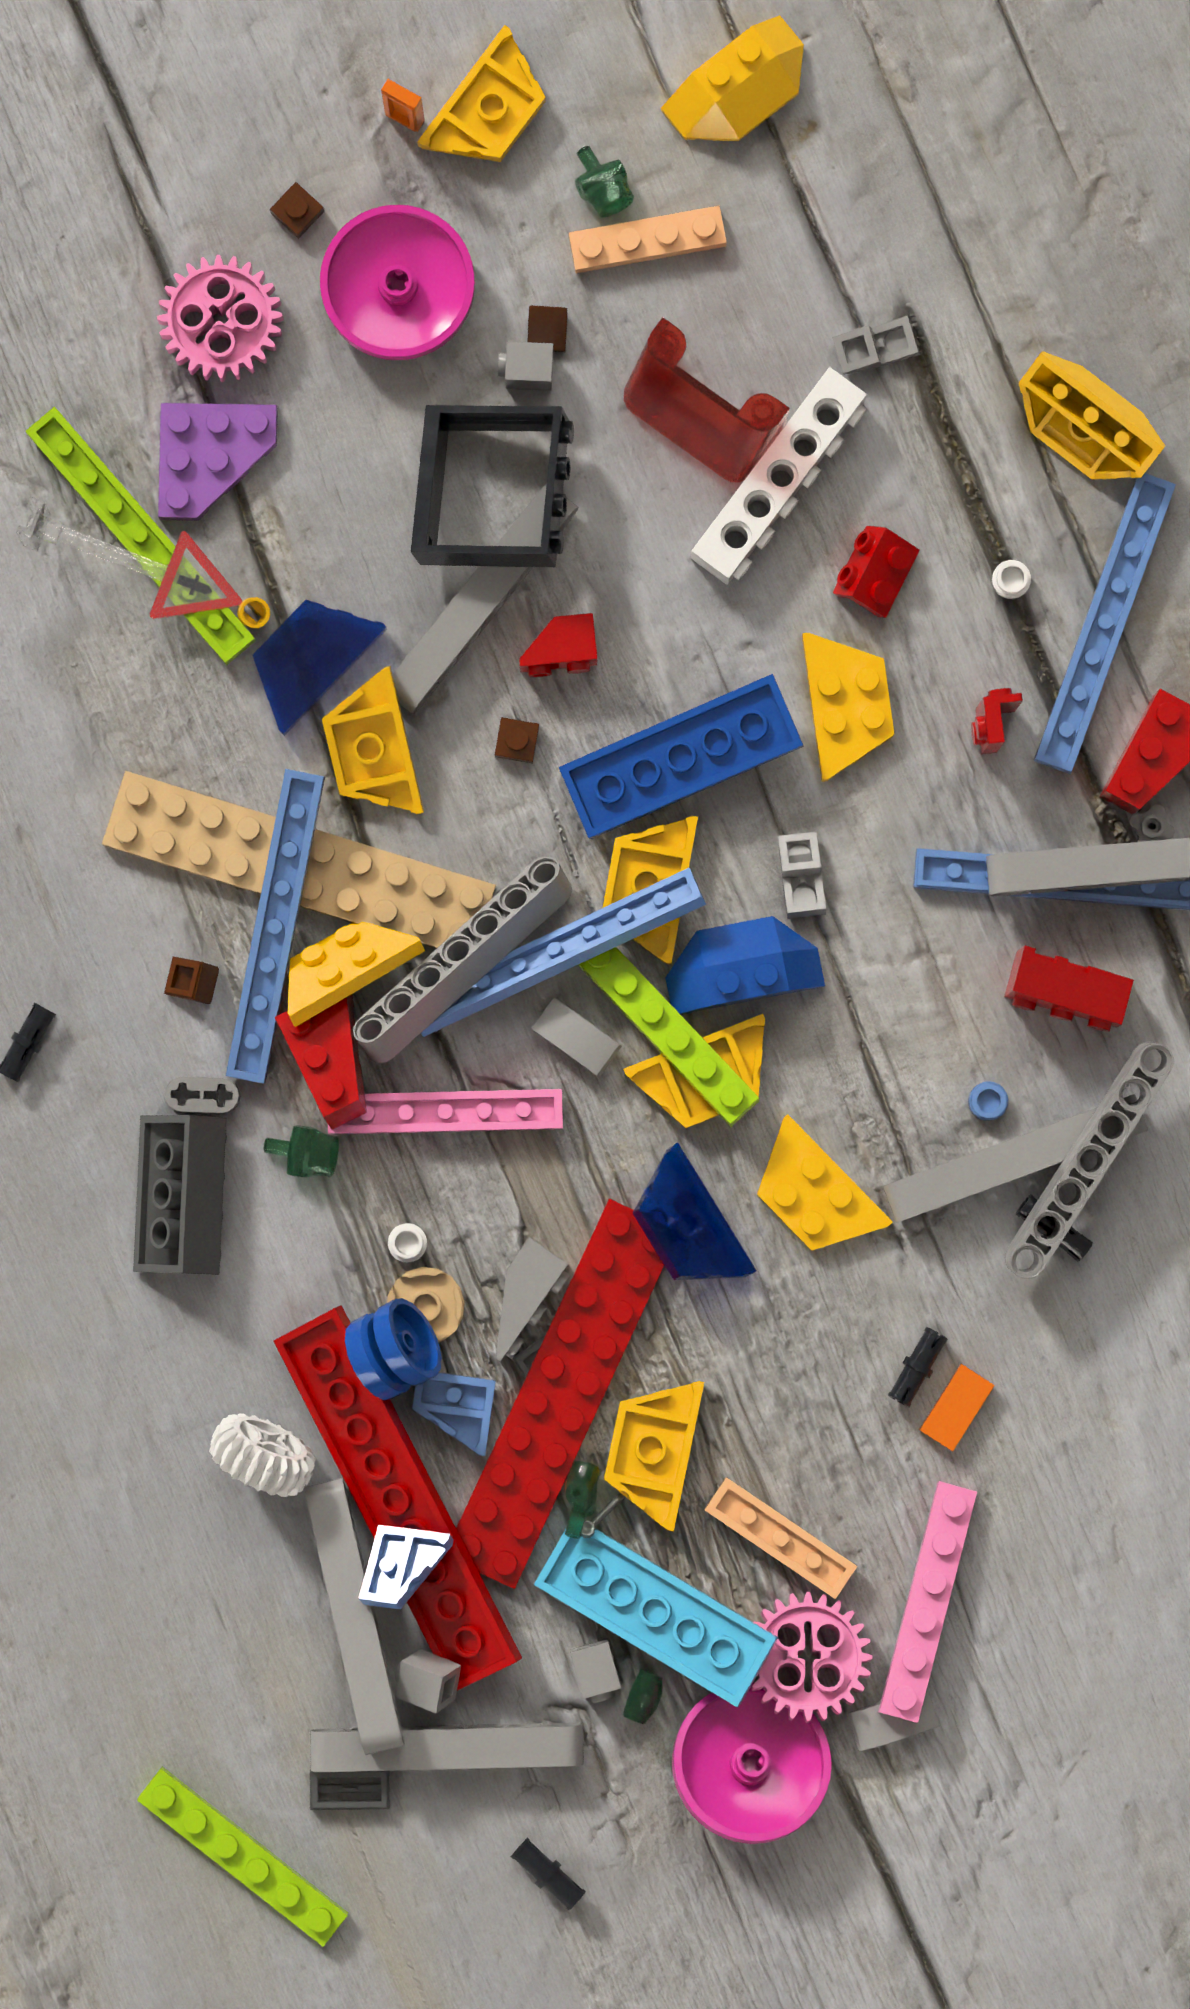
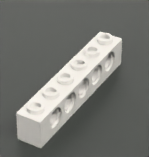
[690,367,867,585]

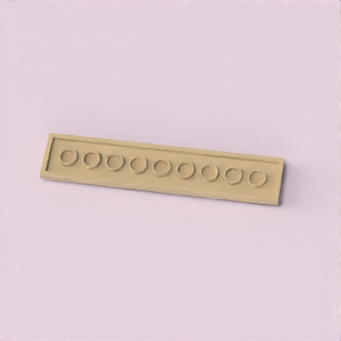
[102,771,496,949]

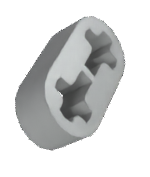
[165,1077,240,1114]

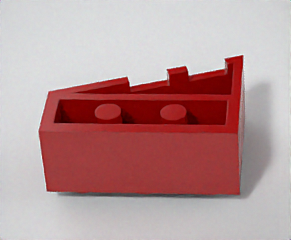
[1099,689,1190,814]
[1004,945,1134,1032]
[275,994,367,1130]

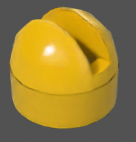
[237,597,270,628]

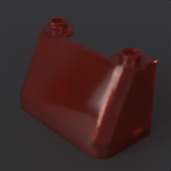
[624,317,790,482]

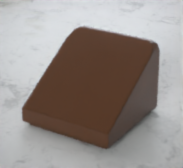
[527,305,568,352]
[164,956,219,1004]

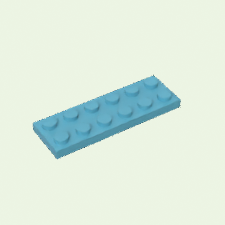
[534,1516,778,1707]

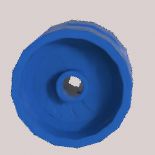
[345,1298,442,1400]

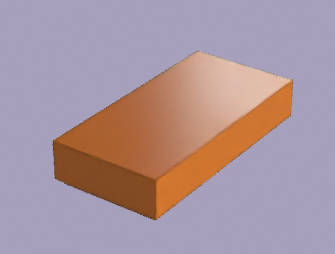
[381,79,425,132]
[919,1364,995,1451]

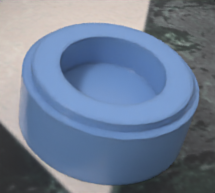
[968,1081,1008,1121]

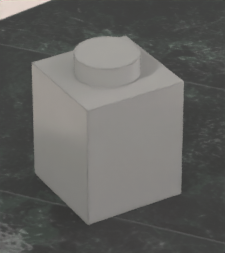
[498,341,554,391]
[570,1639,621,1703]
[395,1649,461,1713]

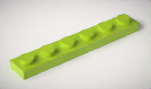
[578,947,760,1127]
[136,1766,348,1947]

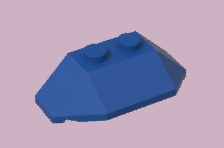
[665,916,825,1015]

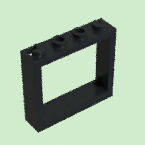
[411,405,574,567]

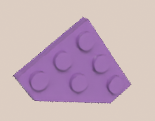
[158,403,278,521]

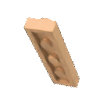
[569,205,727,274]
[704,1477,858,1599]

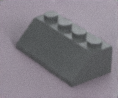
[133,1115,227,1275]

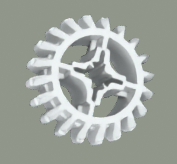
[209,1414,316,1497]

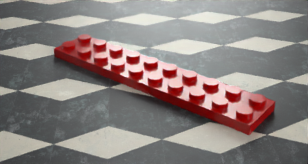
[456,1199,680,1589]
[273,1305,522,1691]

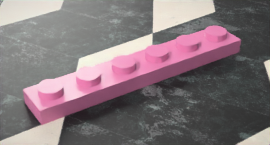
[328,1089,563,1135]
[878,1481,977,1723]

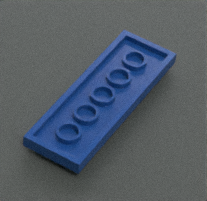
[559,674,804,839]

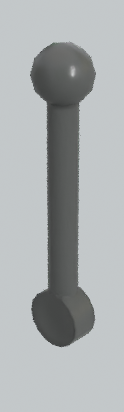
[579,1493,626,1538]

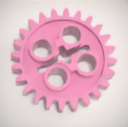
[157,255,284,382]
[751,1592,872,1723]

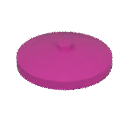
[320,205,475,360]
[672,1682,831,1844]

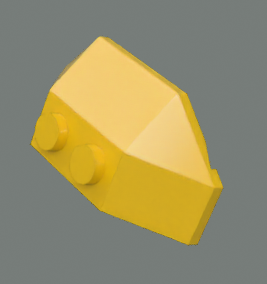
[661,15,804,141]
[1019,351,1165,480]

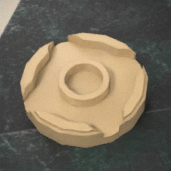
[387,1267,465,1342]

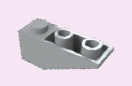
[496,1237,570,1361]

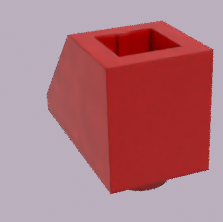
[519,613,597,677]

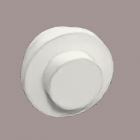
[992,560,1031,599]
[388,1223,427,1263]

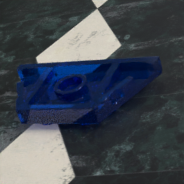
[252,600,387,736]
[633,1143,757,1280]

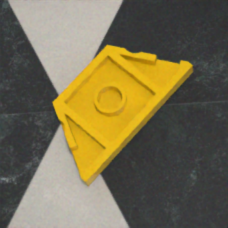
[417,25,546,162]
[802,633,894,782]
[322,666,424,814]
[602,816,698,965]
[288,922,425,1027]
[623,1014,765,1129]
[757,1114,893,1251]
[604,1381,704,1532]

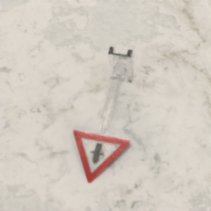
[16,496,242,619]

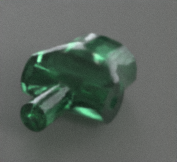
[575,146,634,218]
[263,1125,339,1177]
[564,1461,602,1539]
[623,1669,663,1724]

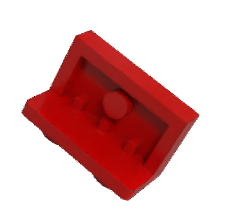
[833,526,920,618]
[971,688,1023,755]

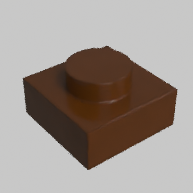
[270,182,325,239]
[495,717,539,764]

